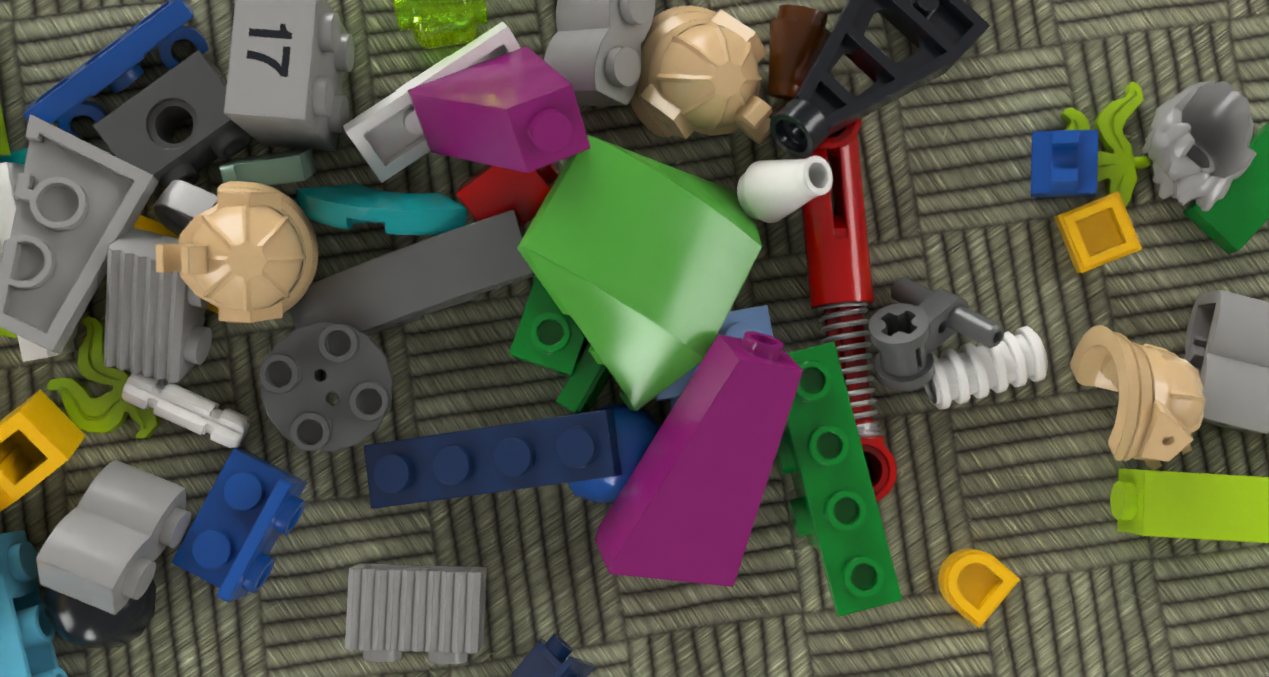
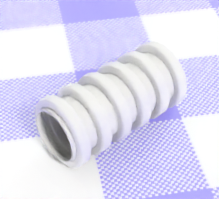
[924,326,1048,410]

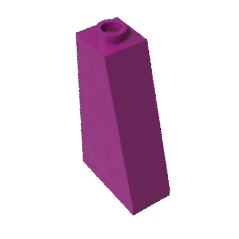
[595,331,803,587]

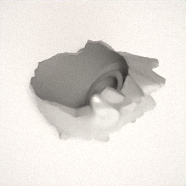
[1142,80,1257,212]

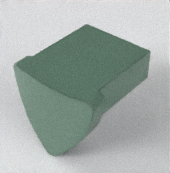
[220,148,316,186]

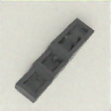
[290,210,536,336]

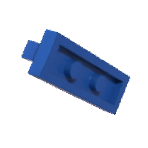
[23,0,208,141]

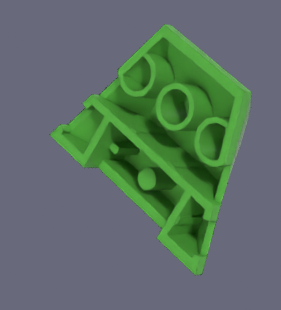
[517,135,762,411]

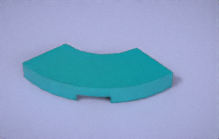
[296,183,466,235]

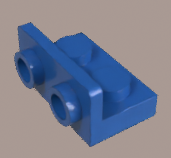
[171,448,307,603]

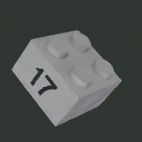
[224,0,355,151]

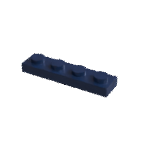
[364,409,622,509]

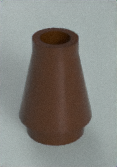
[766,4,830,101]

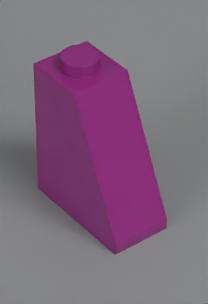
[407,46,591,173]

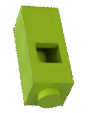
[1110,468,1269,543]

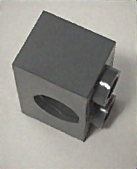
[93,50,251,198]

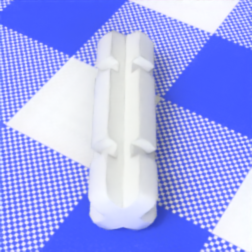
[121,373,250,448]

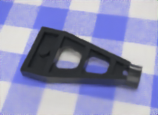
[770,0,990,158]

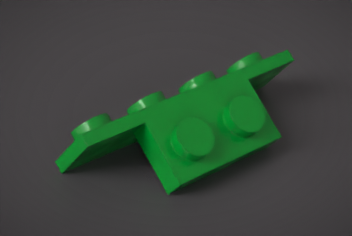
[775,341,903,617]

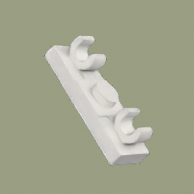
[343,21,521,183]

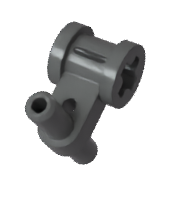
[868,277,1004,391]

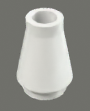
[737,155,833,223]

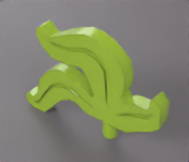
[1060,81,1151,207]
[47,316,161,439]

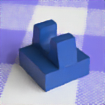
[1031,130,1098,197]

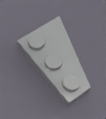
[0,114,159,354]

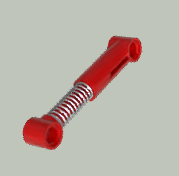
[797,92,897,501]

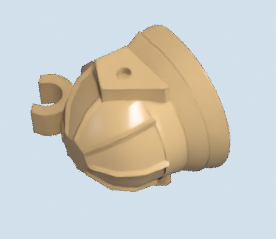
[629,5,773,145]
[155,181,319,323]
[1070,325,1206,470]

